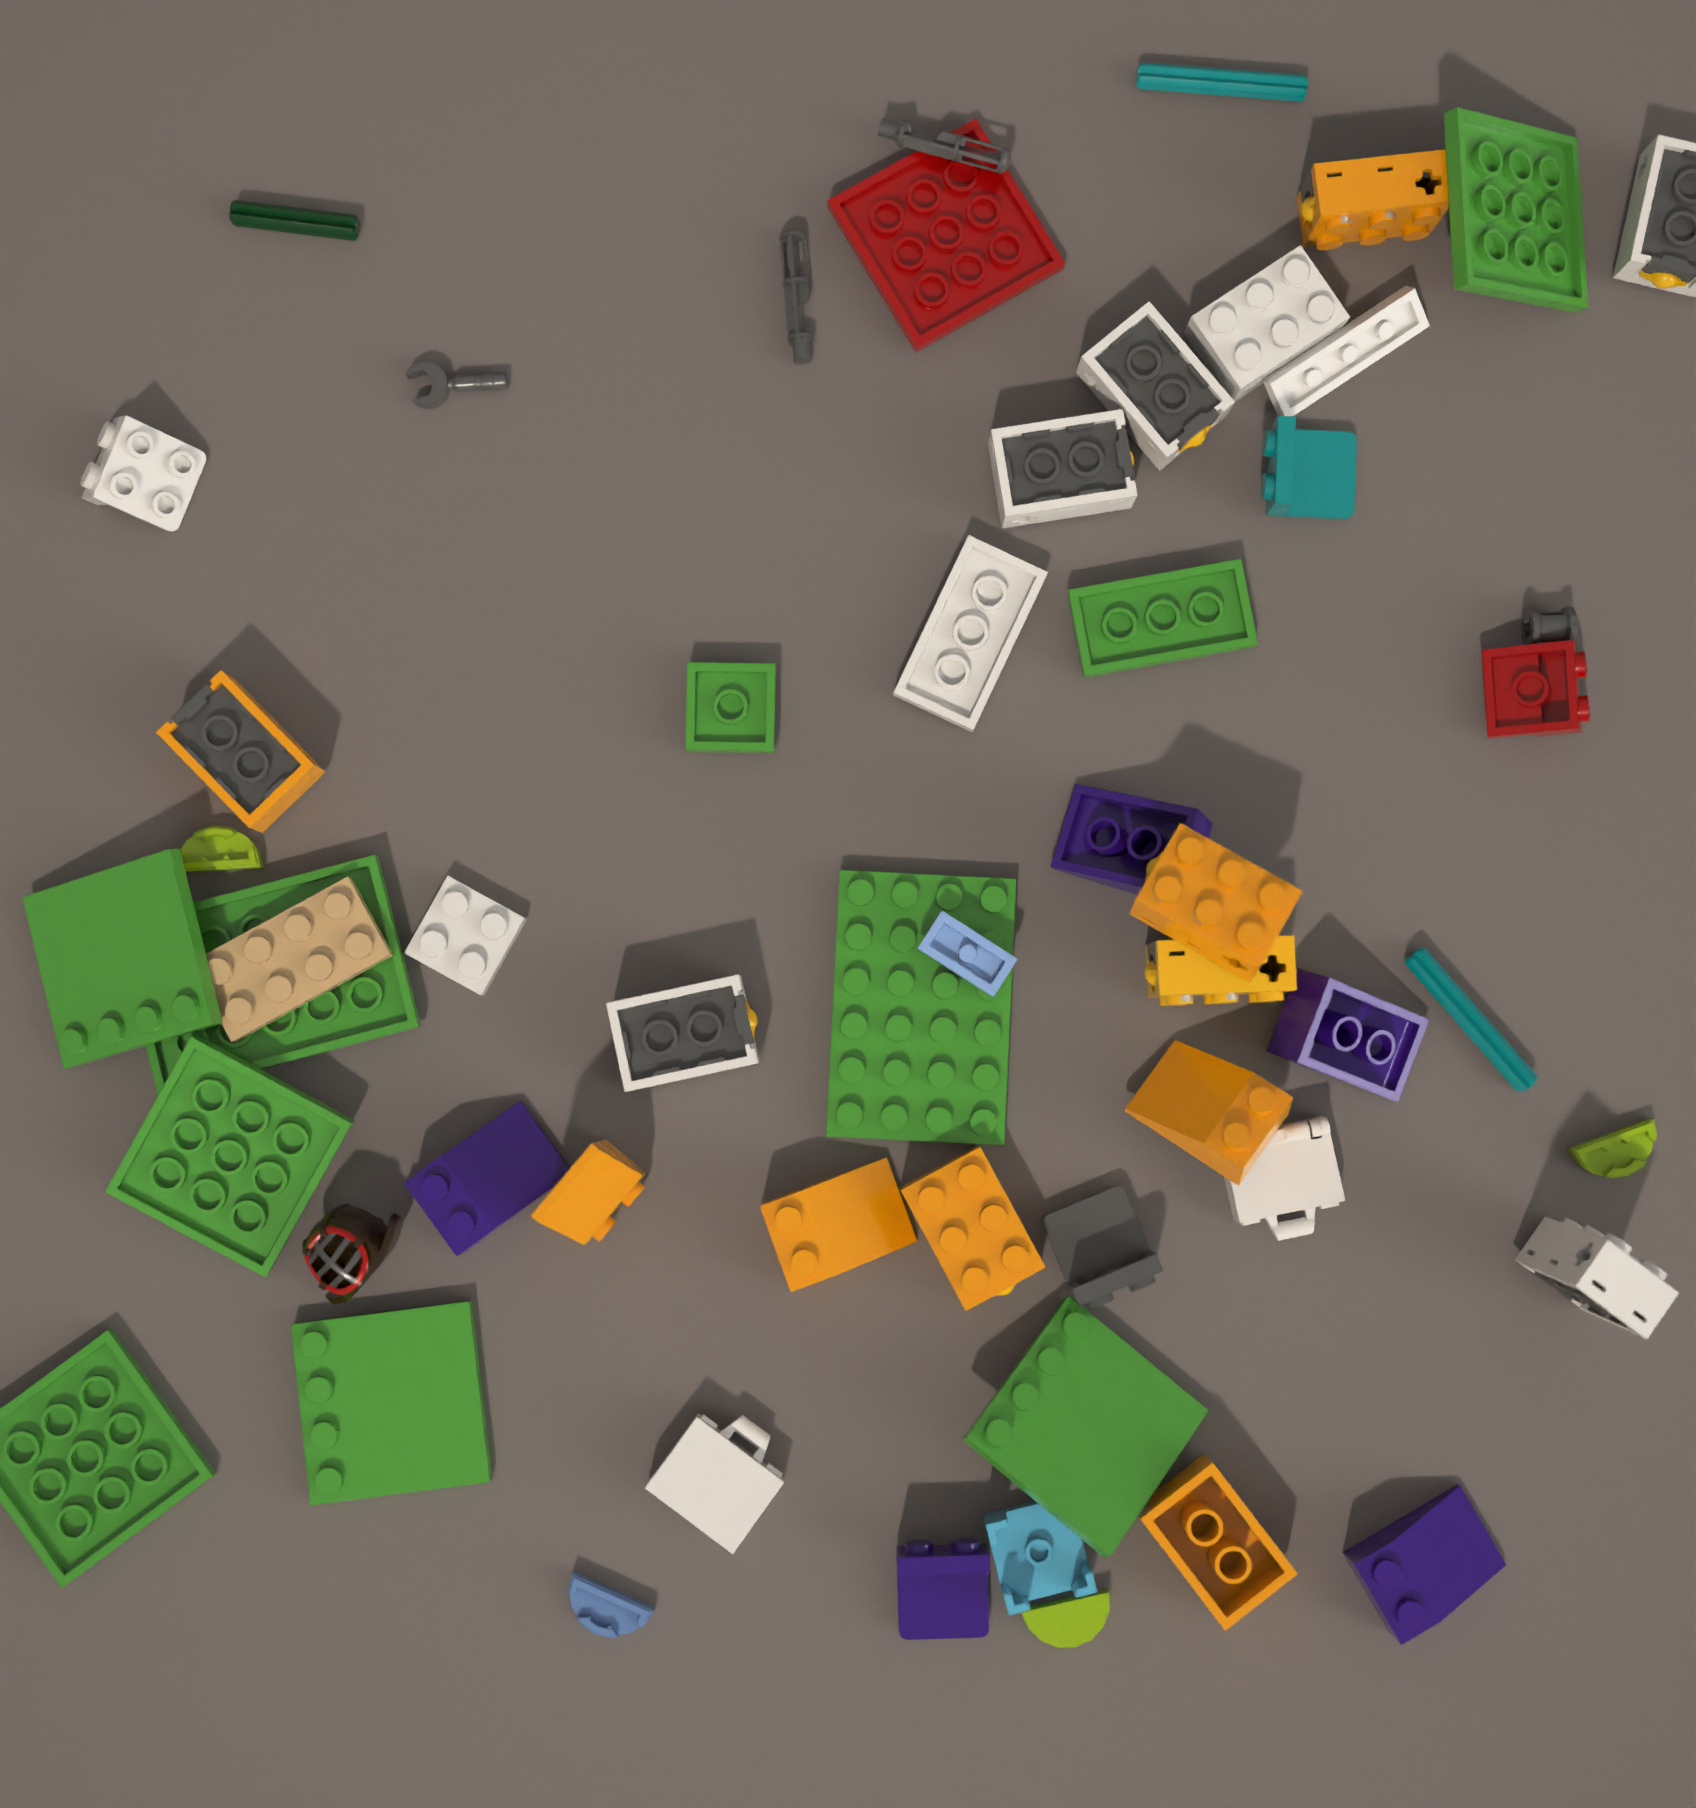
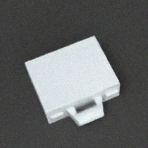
[1224,1116,1345,1241]
[645,1413,784,1554]

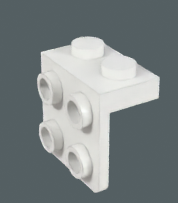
[80,415,206,531]

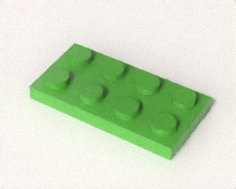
[1067,559,1258,678]

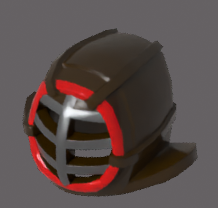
[302,1204,402,1304]

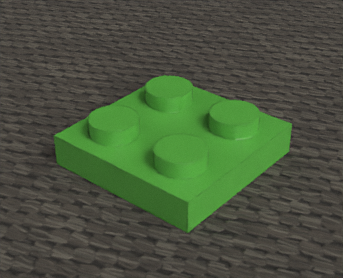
[685,662,776,753]

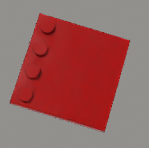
[827,118,1065,353]

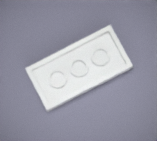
[893,535,1048,732]

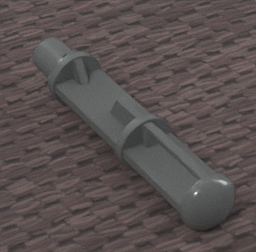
[878,118,1011,174]
[779,229,814,364]

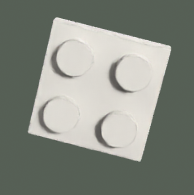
[404,875,527,996]

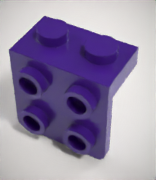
[896,1538,990,1640]

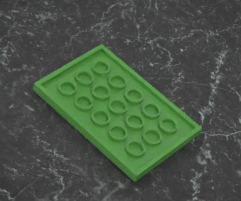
[146,855,422,1095]
[826,870,1016,1145]

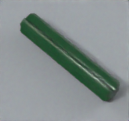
[229,200,360,241]

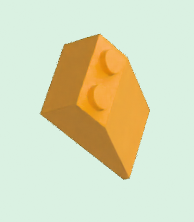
[1125,1040,1293,1186]
[531,1139,646,1245]
[760,1157,917,1292]

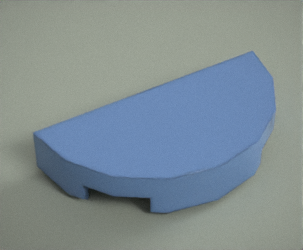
[568,1570,655,1638]

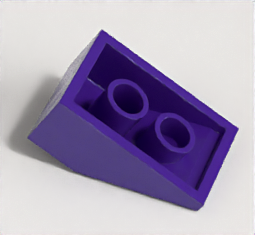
[1051,784,1213,895]
[1266,968,1430,1102]
[404,1101,570,1256]
[1342,1484,1506,1645]

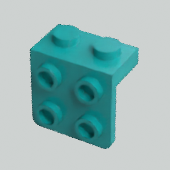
[1260,416,1357,520]

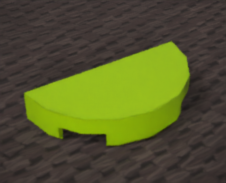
[180,826,264,873]
[1566,1118,1657,1178]
[1021,1589,1110,1648]

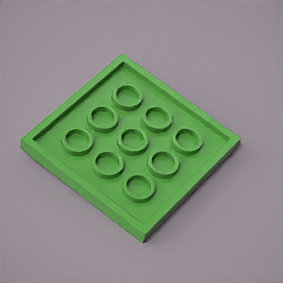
[1443,107,1588,313]
[22,849,223,1069]
[105,1034,355,1278]
[961,1296,1209,1558]
[290,1300,493,1506]
[0,1329,216,1588]

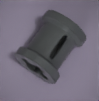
[1521,607,1578,645]

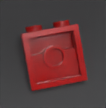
[1482,640,1590,739]

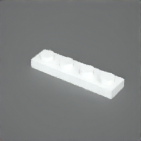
[1262,286,1430,416]

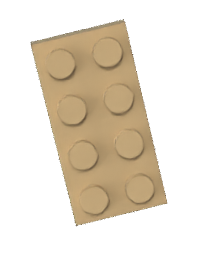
[206,876,394,1042]

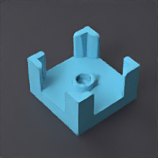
[982,1501,1097,1615]

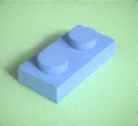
[917,911,1018,997]

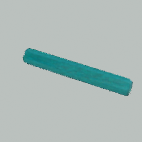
[1136,62,1308,102]
[1405,947,1538,1092]

